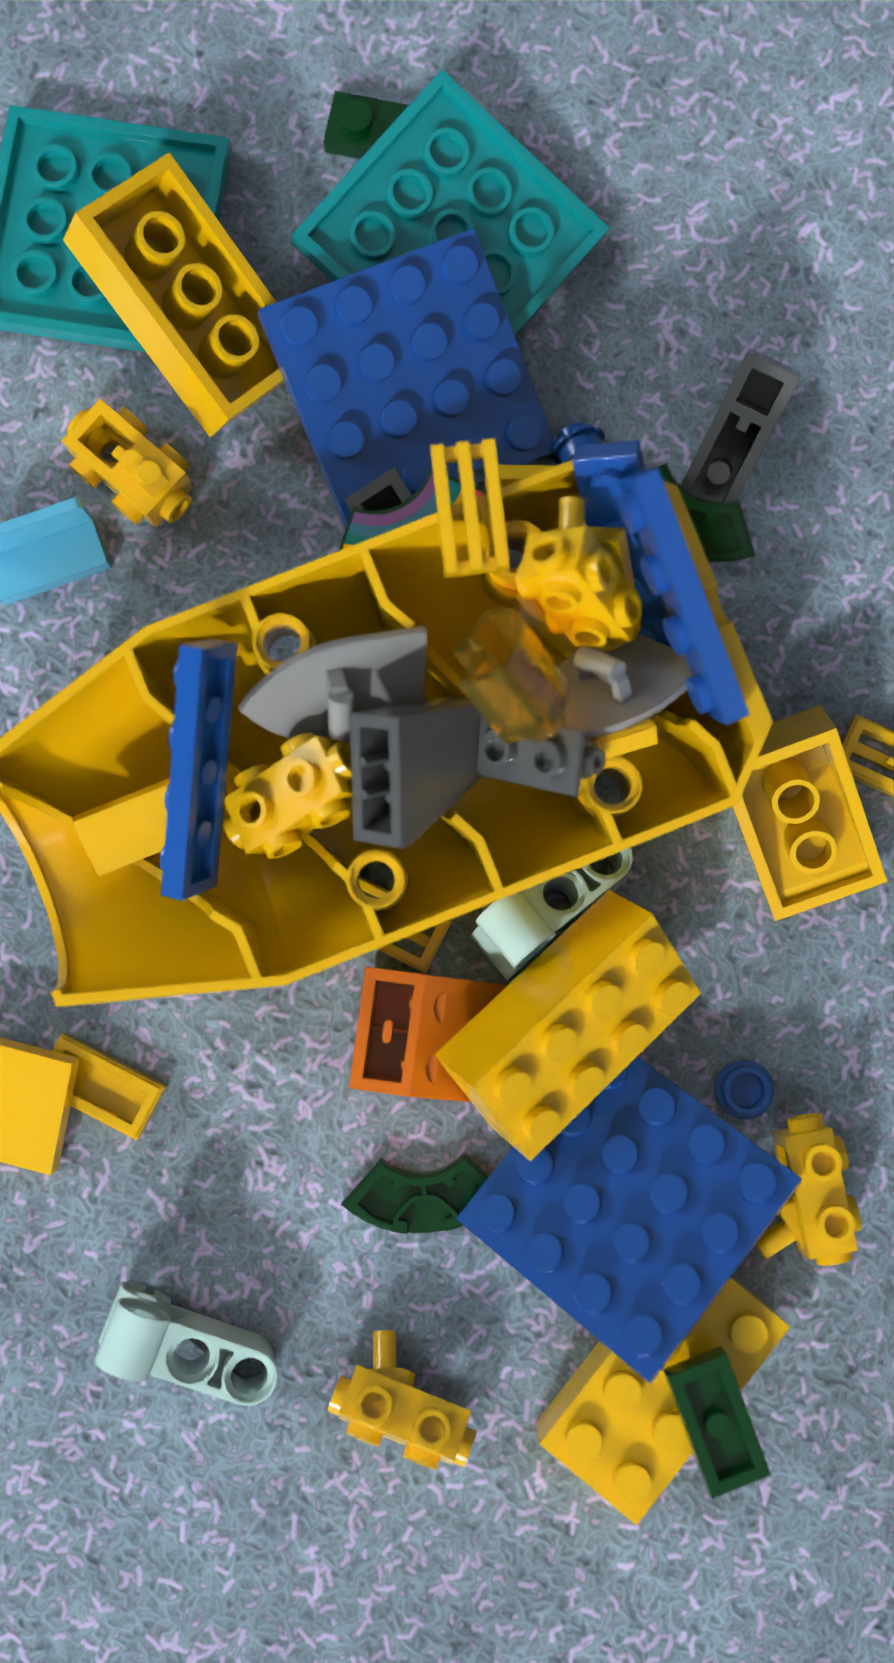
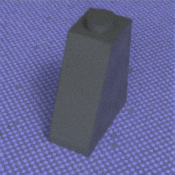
[350,697,497,848]

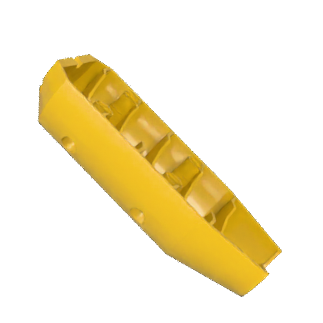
[0,460,773,1007]

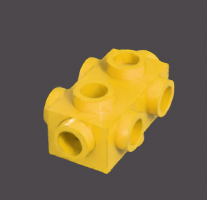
[61,399,193,528]
[516,497,642,651]
[223,733,353,859]
[755,1113,862,1266]
[327,1330,477,1471]

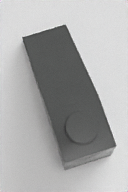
[681,348,801,502]

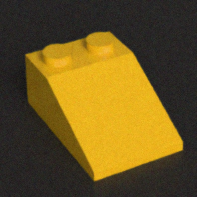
[732,705,888,921]

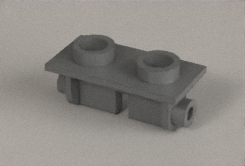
[476,712,606,796]

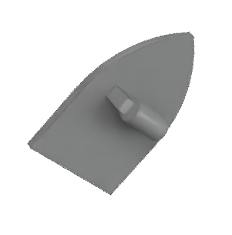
[238,626,427,743]
[534,634,692,739]

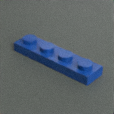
[572,440,672,648]
[617,468,750,725]
[160,639,237,901]

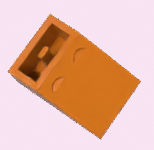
[349,967,507,1102]

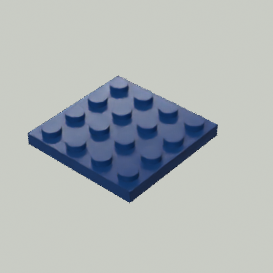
[257,228,555,529]
[456,1056,802,1384]

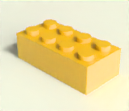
[63,152,285,437]
[435,890,701,1161]
[535,1276,790,1526]

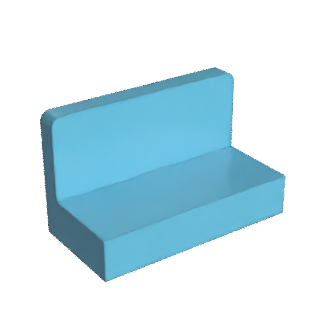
[0,497,112,605]

